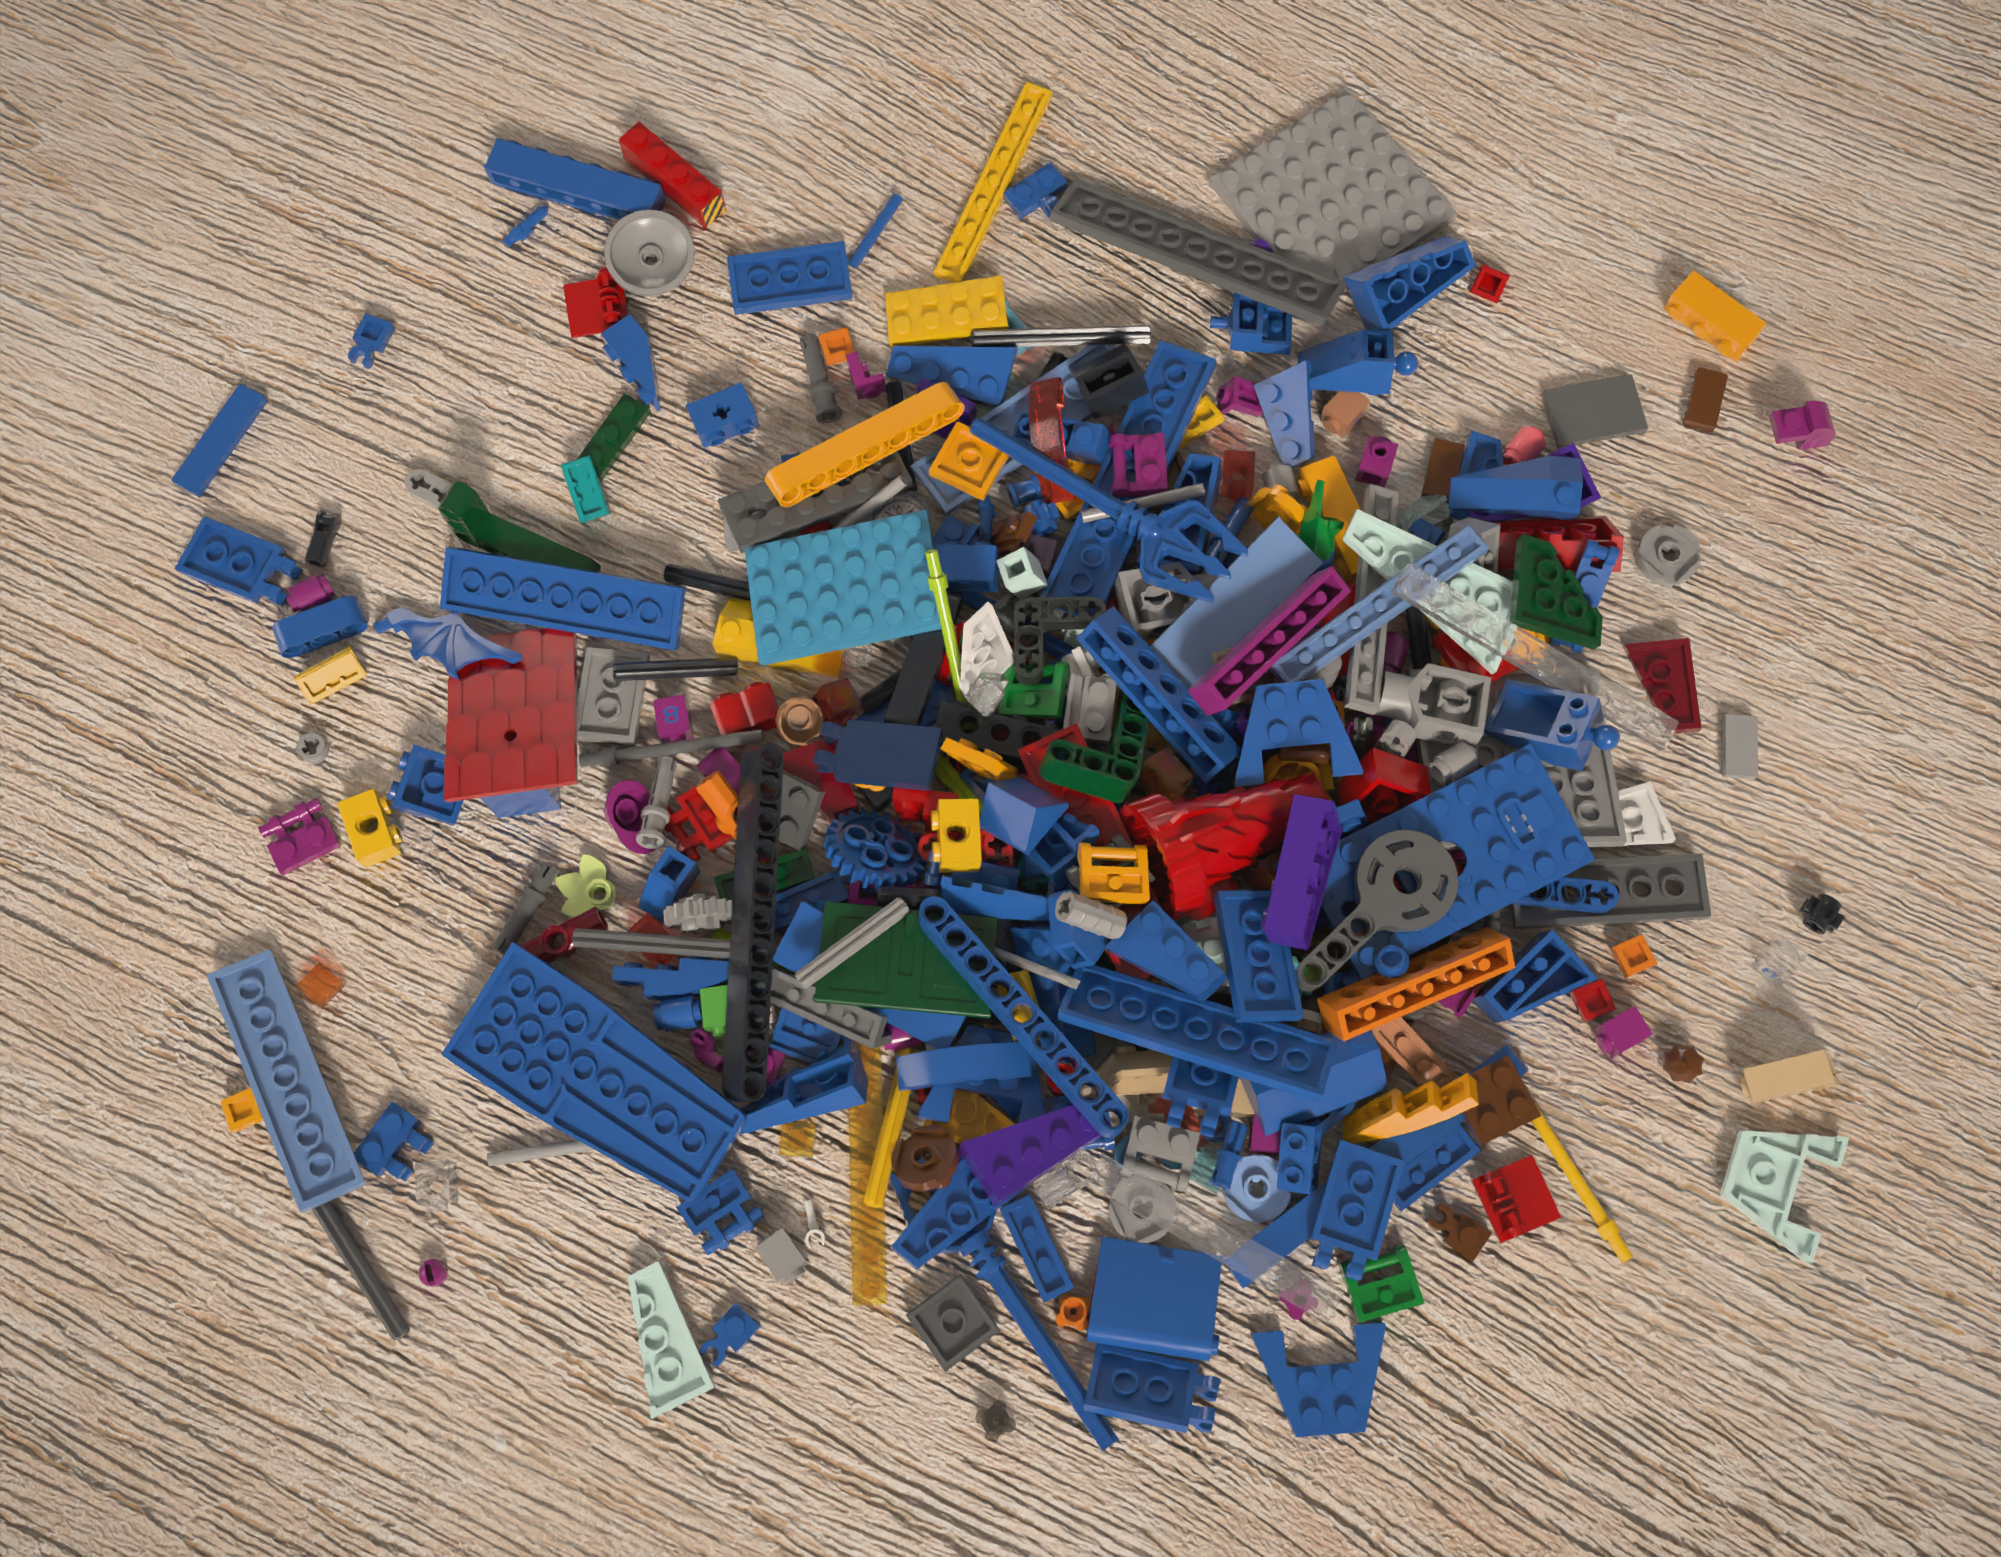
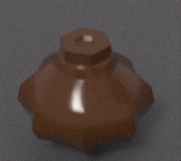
[1662,1043,1704,1084]

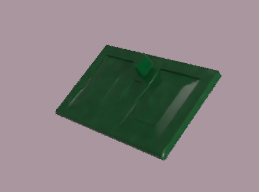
[813,902,997,1018]

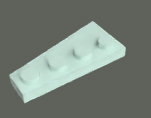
[628,1261,716,1419]

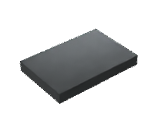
[1542,374,1648,449]

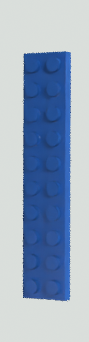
[1040,340,1216,617]

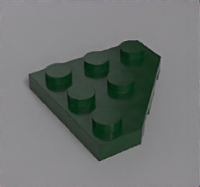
[1509,534,1603,650]

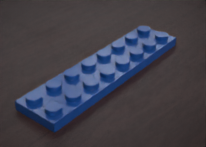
[440,547,686,650]
[1057,965,1339,1103]

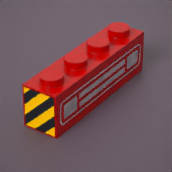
[618,121,726,229]

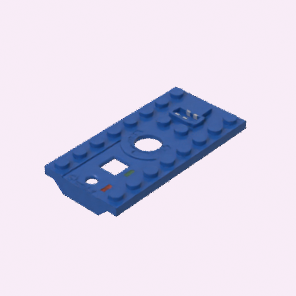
[1319,743,1595,980]

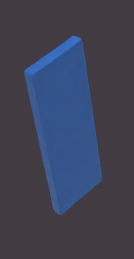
[773,901,966,1049]

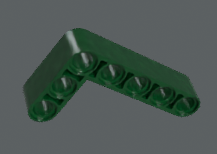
[438,481,601,572]
[1039,689,1149,803]

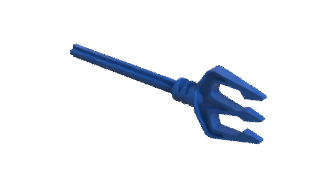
[970,417,1248,603]
[890,1155,1119,1451]

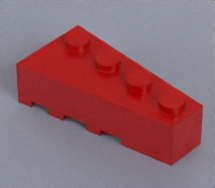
[1491,516,1624,572]

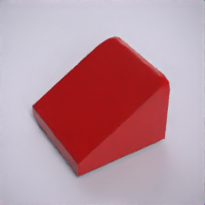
[1470,264,1510,304]

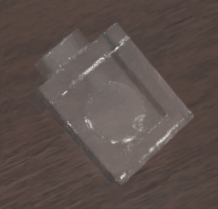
[964,672,1009,716]

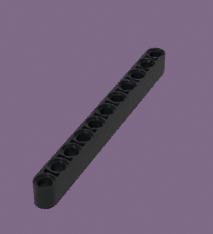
[722,743,784,1102]

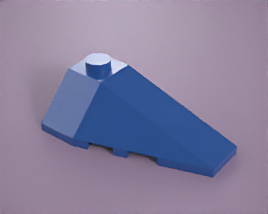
[1448,456,1583,521]

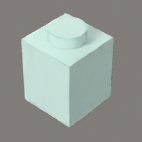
[997,547,1048,599]

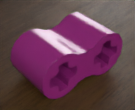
[696,748,740,796]

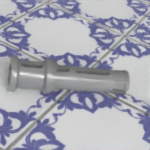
[636,756,677,849]

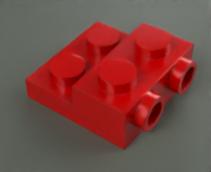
[892,788,959,837]

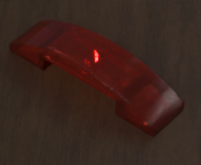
[1029,377,1076,505]

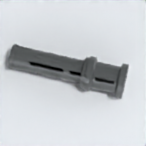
[799,334,842,423]

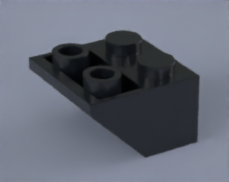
[1070,344,1149,420]

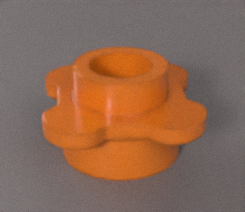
[1055,1293,1092,1331]

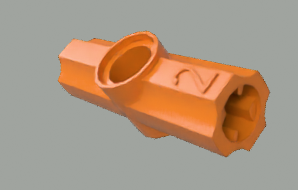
[696,770,759,858]

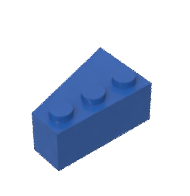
[1105,900,1228,1002]
[1473,929,1598,1023]

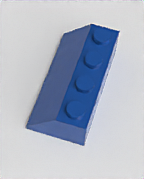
[1239,1030,1388,1137]

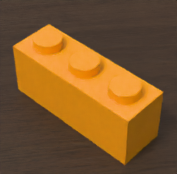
[1664,270,1767,362]

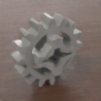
[663,894,733,935]

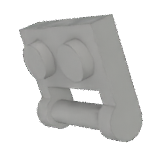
[1120,1115,1200,1193]

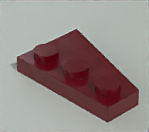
[1623,638,1702,734]

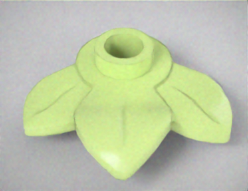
[555,854,617,917]

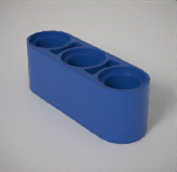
[272,595,368,658]

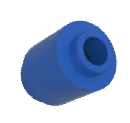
[653,995,703,1032]

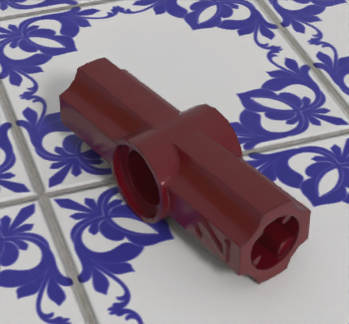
[521,906,609,964]

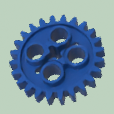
[823,808,928,891]

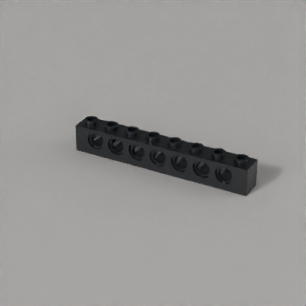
[935,700,1191,798]

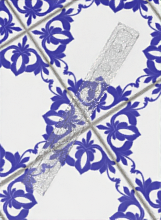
[1086,1153,1344,1324]

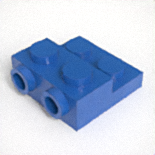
[387,745,464,826]

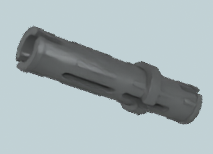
[492,862,559,953]

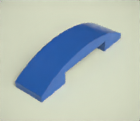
[896,1042,1032,1091]

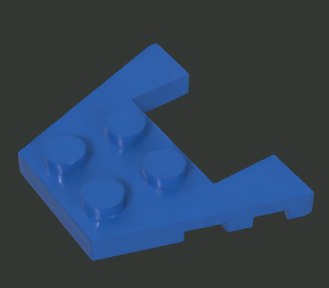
[1234,679,1363,787]
[918,1024,1044,1123]
[1251,1322,1386,1437]

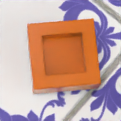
[818,327,855,366]
[1610,934,1658,979]

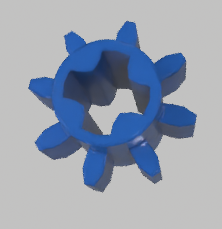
[1024,499,1060,537]

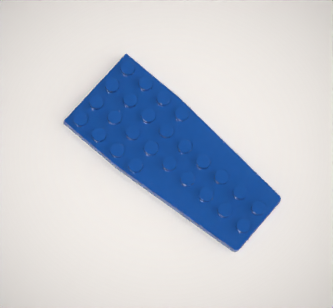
[441,942,747,1201]

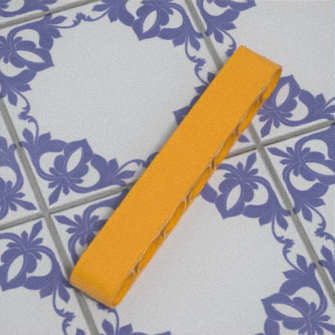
[765,382,965,507]

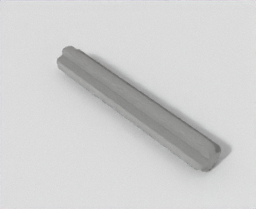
[795,898,909,988]

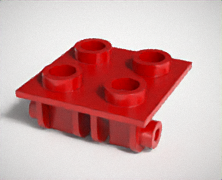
[563,268,628,338]
[1471,1155,1562,1244]

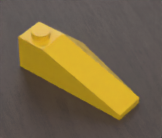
[712,597,845,679]

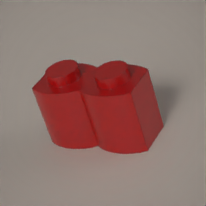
[710,682,778,735]

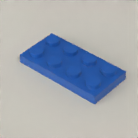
[727,241,852,315]
[1213,891,1303,1022]

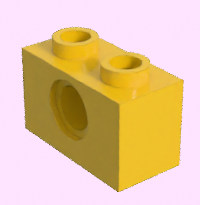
[337,789,403,868]
[931,799,982,873]

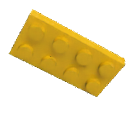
[885,275,1009,348]

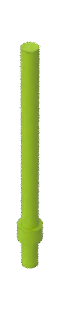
[925,549,976,731]

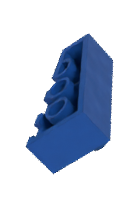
[1343,236,1476,331]
[1136,453,1222,575]
[1010,921,1097,1063]

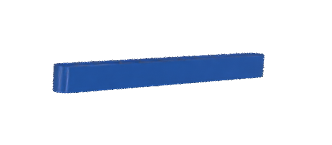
[1222,1044,1529,1288]

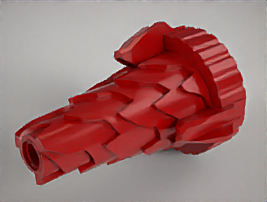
[1119,772,1329,922]

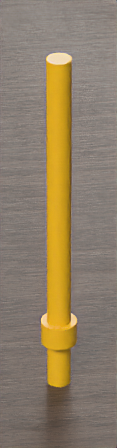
[1531,1100,1634,1263]

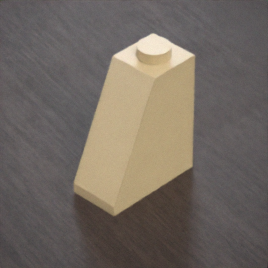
[1739,1049,1840,1103]

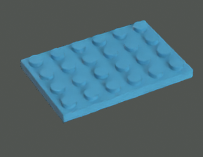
[745,509,941,666]

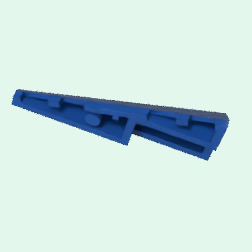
[959,768,1100,890]
[941,876,1050,921]
[738,1037,868,1135]

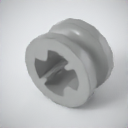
[296,733,329,764]

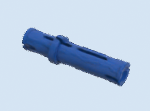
[1206,497,1255,564]

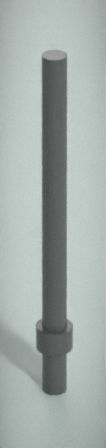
[579,729,765,767]

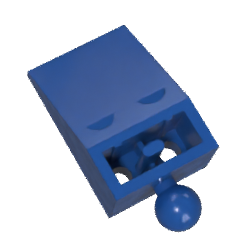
[1297,329,1419,396]
[1484,679,1620,771]

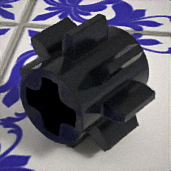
[1799,894,1845,934]

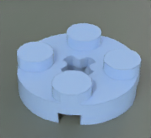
[1222,1155,1291,1224]

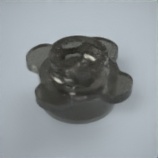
[976,1400,1016,1442]

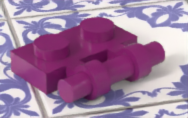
[258,798,341,876]

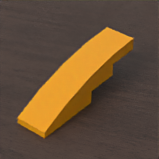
[1343,1073,1479,1144]

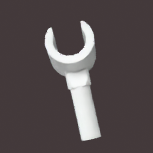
[804,1200,826,1249]

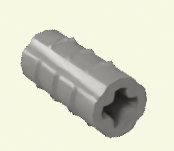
[1055,892,1127,939]

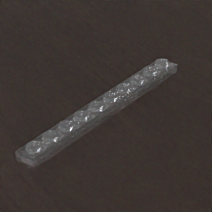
[1391,562,1679,751]

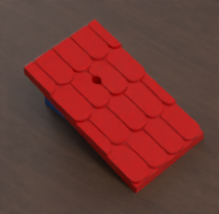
[444,628,578,818]

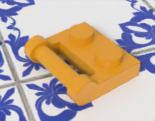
[1077,843,1150,904]

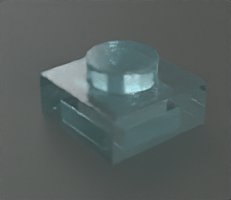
[1190,1147,1219,1194]

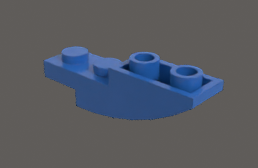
[612,956,729,1000]

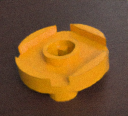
[1250,484,1309,536]

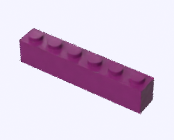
[1187,566,1351,716]

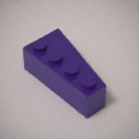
[1261,794,1343,950]
[958,1098,1111,1207]

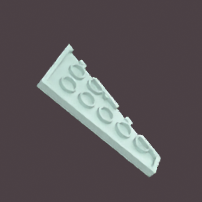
[1342,509,1515,675]

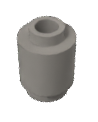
[1262,462,1299,502]
[1429,742,1480,786]

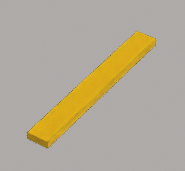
[934,81,1053,283]

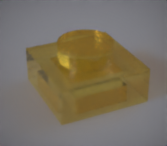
[779,1122,817,1159]

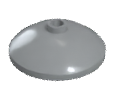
[604,210,695,297]

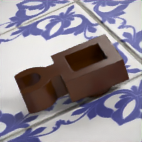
[1426,1204,1492,1262]

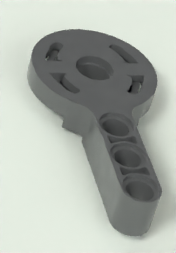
[1295,830,1458,991]

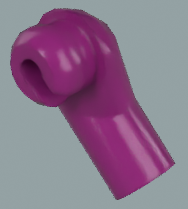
[690,1028,724,1073]

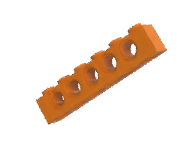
[1317,927,1515,1041]

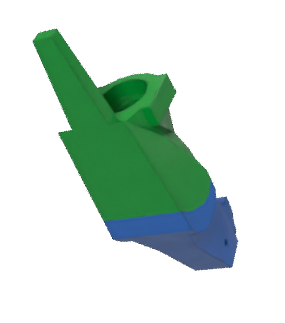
[1299,479,1344,577]

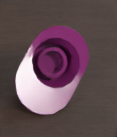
[604,780,665,854]

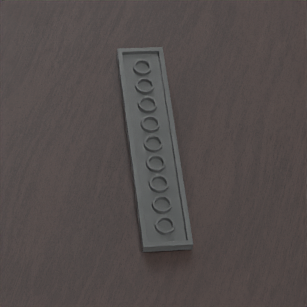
[1050,178,1346,327]

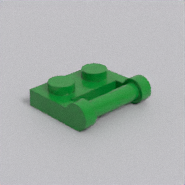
[999,662,1070,718]
[1339,1244,1425,1323]

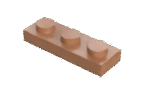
[1371,1017,1457,1088]

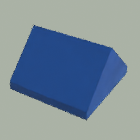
[980,777,1069,855]

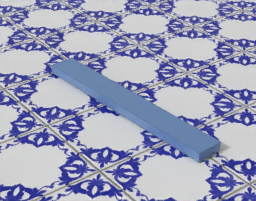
[1269,525,1489,683]

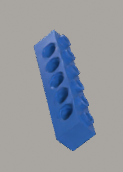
[1076,607,1241,783]

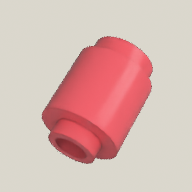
[1503,426,1546,465]

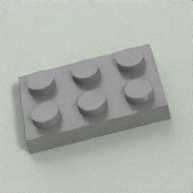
[577,647,650,746]

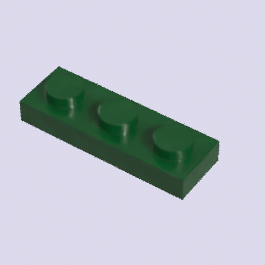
[577,393,651,484]
[714,848,816,901]

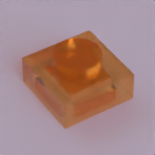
[296,961,346,1009]

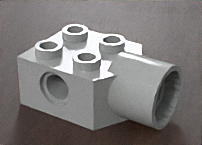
[1114,562,1218,641]
[1375,663,1491,748]

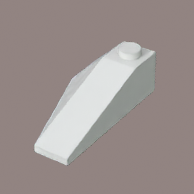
[960,602,1014,704]

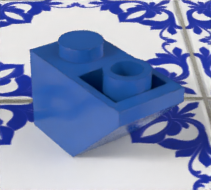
[638,846,701,924]
[1047,889,1111,969]

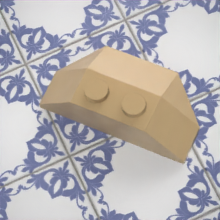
[1080,1046,1173,1099]

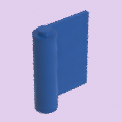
[1086,1236,1222,1362]

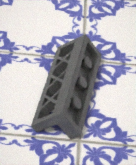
[771,966,893,1049]

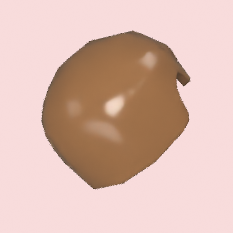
[775,696,824,746]

